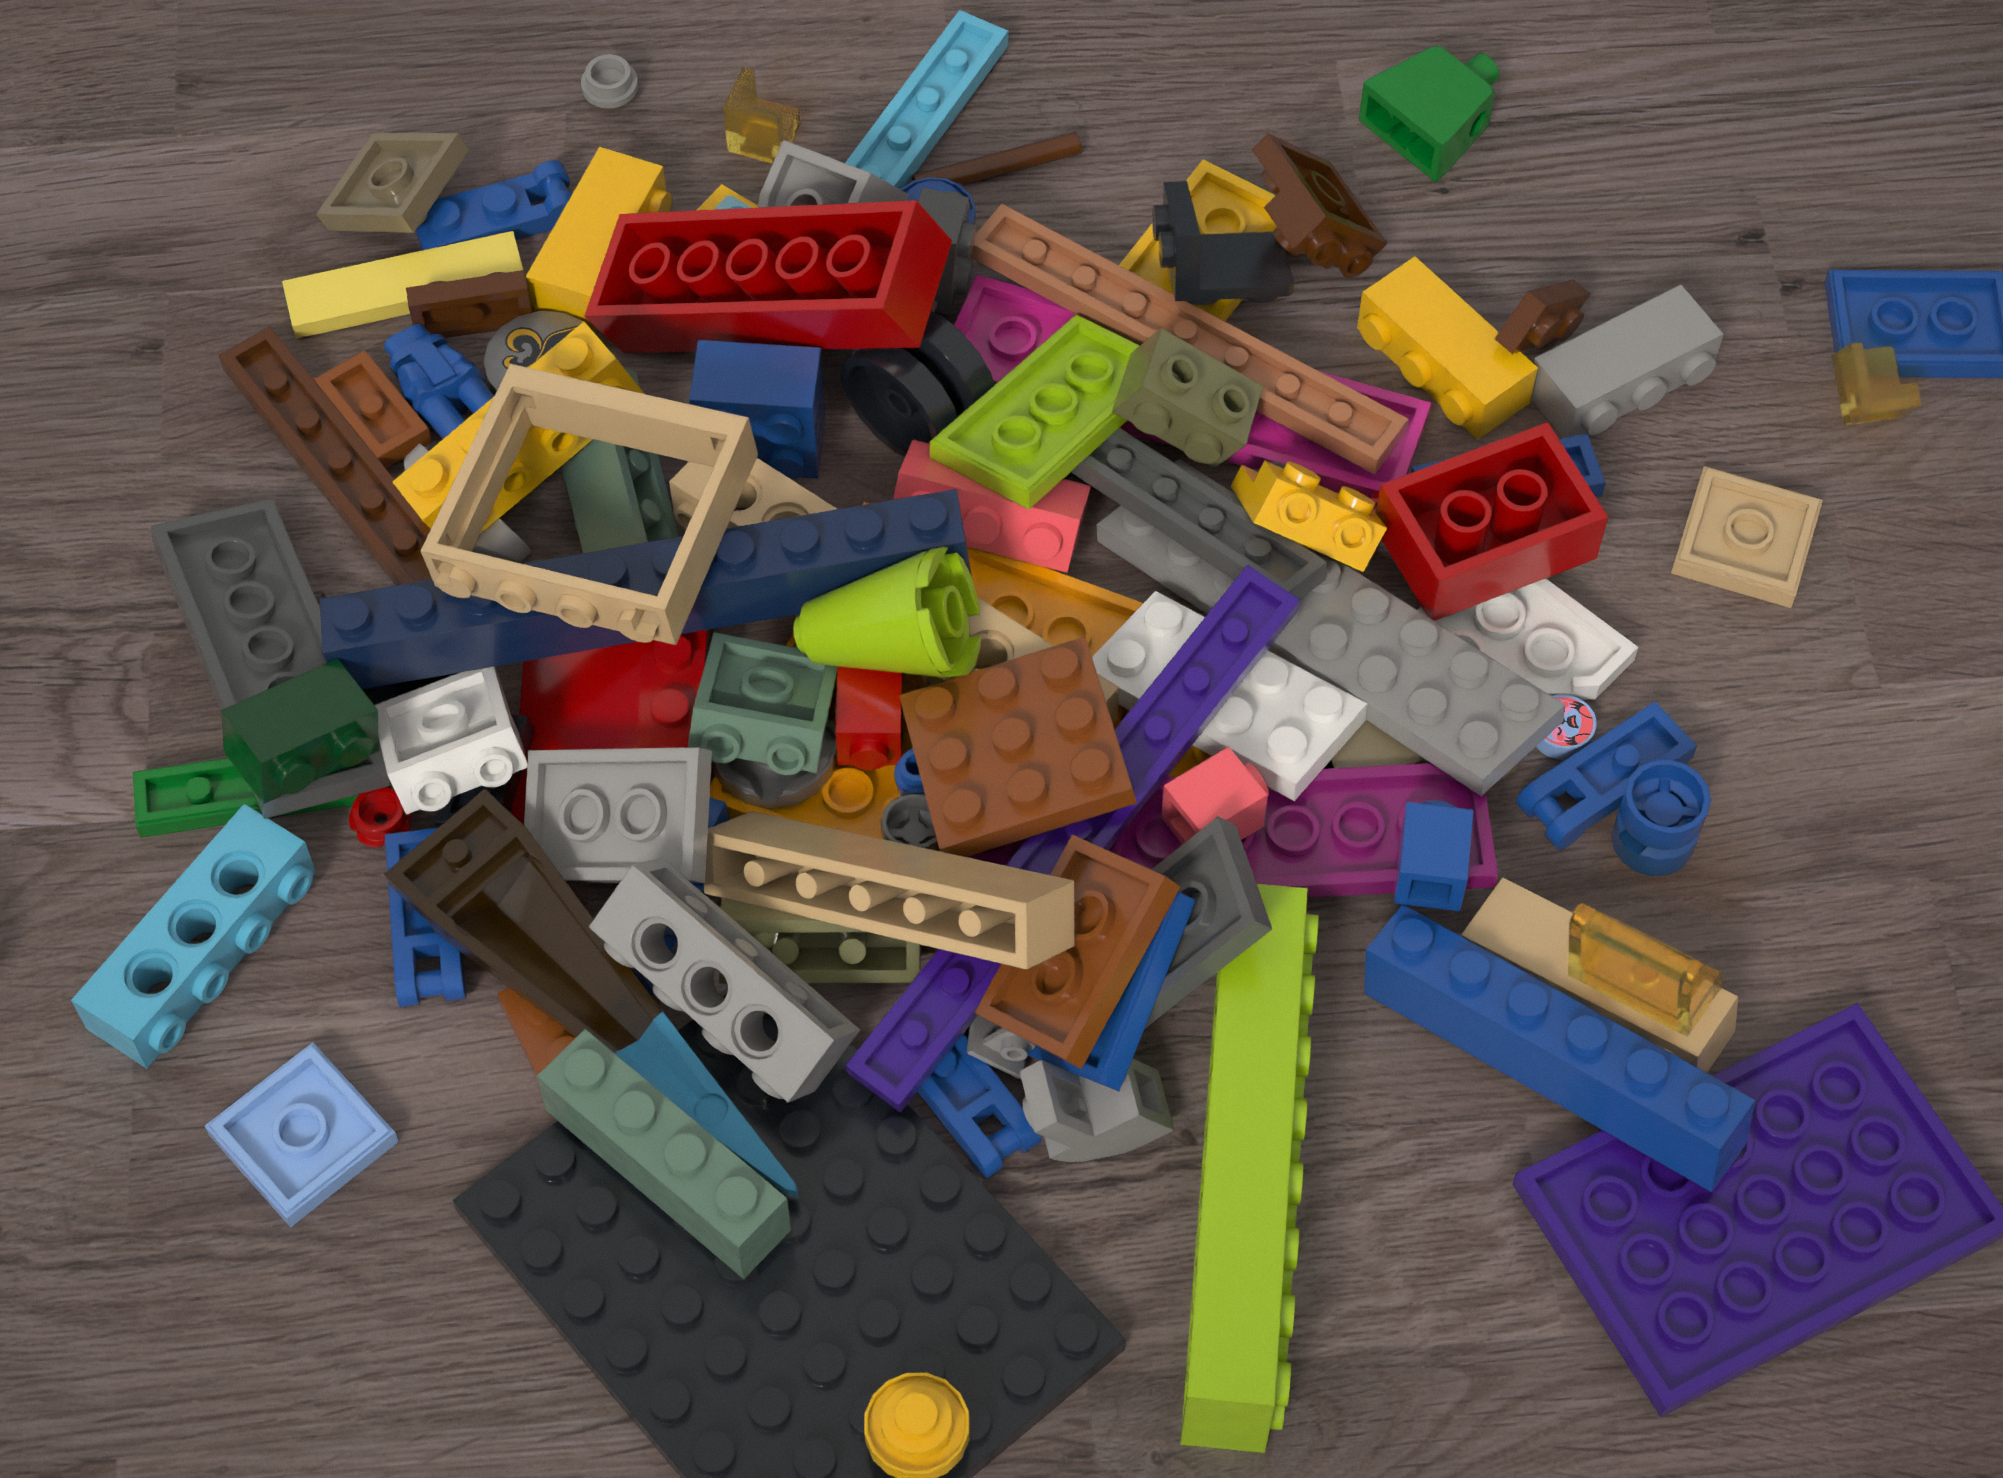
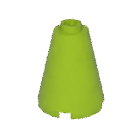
[793,547,981,678]

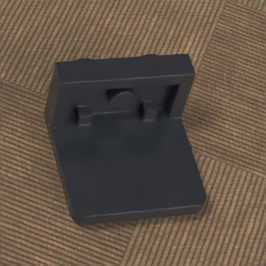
[1152,181,1294,305]

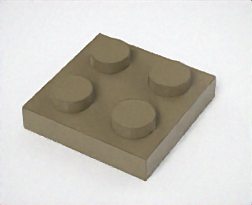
[316,133,469,233]

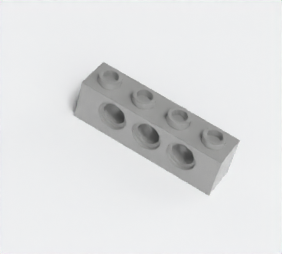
[589,858,860,1102]

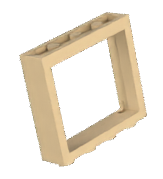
[420,364,758,645]

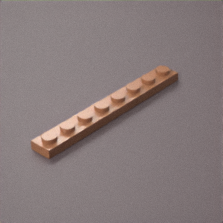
[970,204,1409,474]

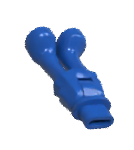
[384,323,494,439]

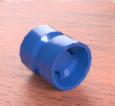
[1611,759,1711,876]

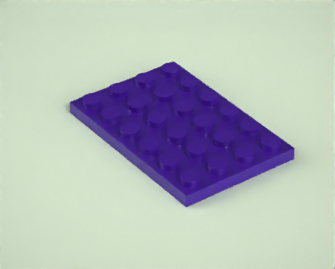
[1512,1003,2003,1417]

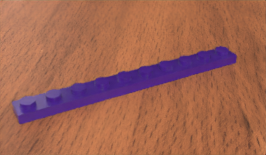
[845,565,1300,1113]

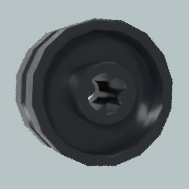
[841,311,994,457]

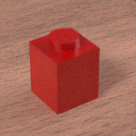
[835,667,903,770]

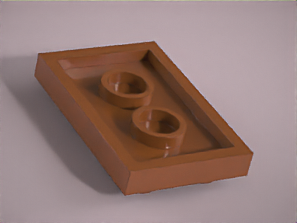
[974,834,1181,1069]

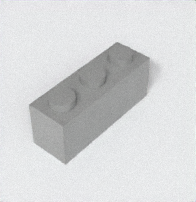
[1531,285,1724,438]

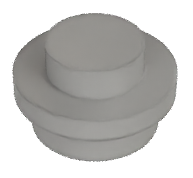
[581,54,638,109]

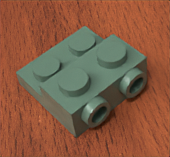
[688,633,837,775]

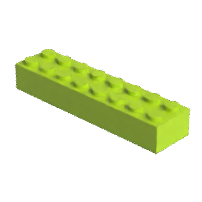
[1180,884,1319,1453]

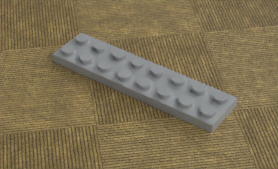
[1097,459,1565,796]

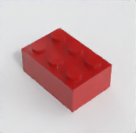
[1376,422,1608,621]

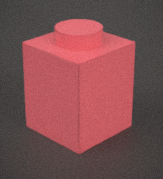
[1161,747,1269,844]

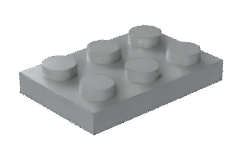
[524,747,712,883]

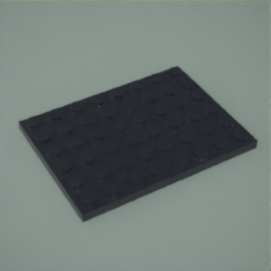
[453,994,1126,1478]

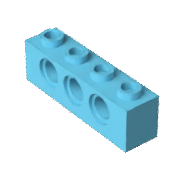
[71,804,316,1069]

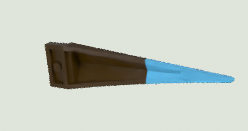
[384,789,798,1198]

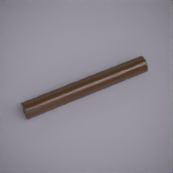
[912,132,1082,186]

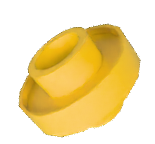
[864,1373,969,1478]

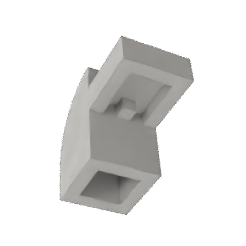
[1020,1059,1175,1162]

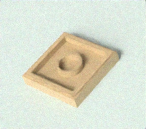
[1671,466,1823,608]

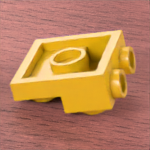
[1231,461,1387,572]

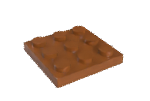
[899,636,1137,857]

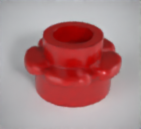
[349,787,413,848]

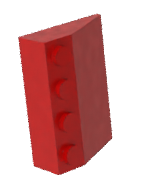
[512,629,714,825]

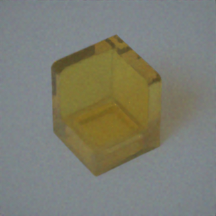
[723,67,801,164]
[1832,342,1922,426]

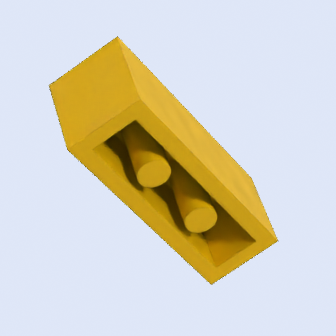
[526,147,672,333]
[1357,256,1538,440]

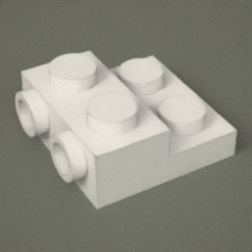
[375,667,528,815]

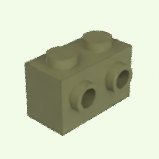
[1112,328,1263,469]

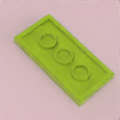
[930,314,1140,510]

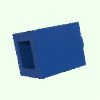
[1394,800,1473,911]

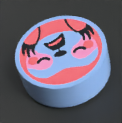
[1536,694,1597,760]

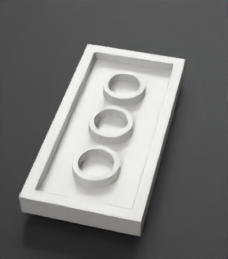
[1092,591,1368,801]

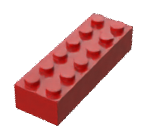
[584,200,952,353]

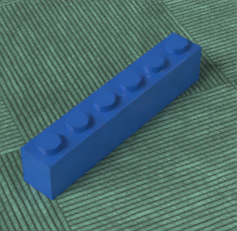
[1364,904,1756,1192]

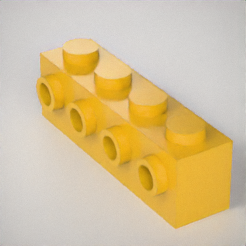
[393,322,645,534]

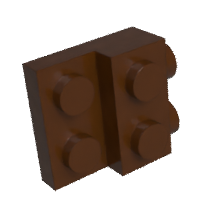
[1252,133,1388,278]

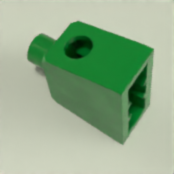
[1358,46,1499,183]

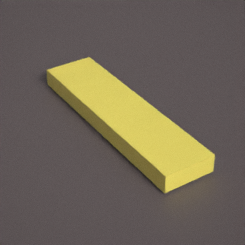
[282,231,523,339]

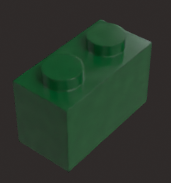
[221,659,378,804]

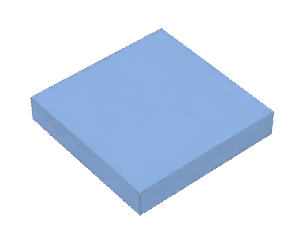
[205,1042,399,1228]

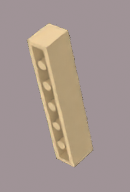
[704,811,1075,969]

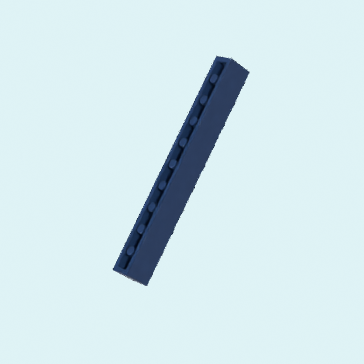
[320,489,972,689]

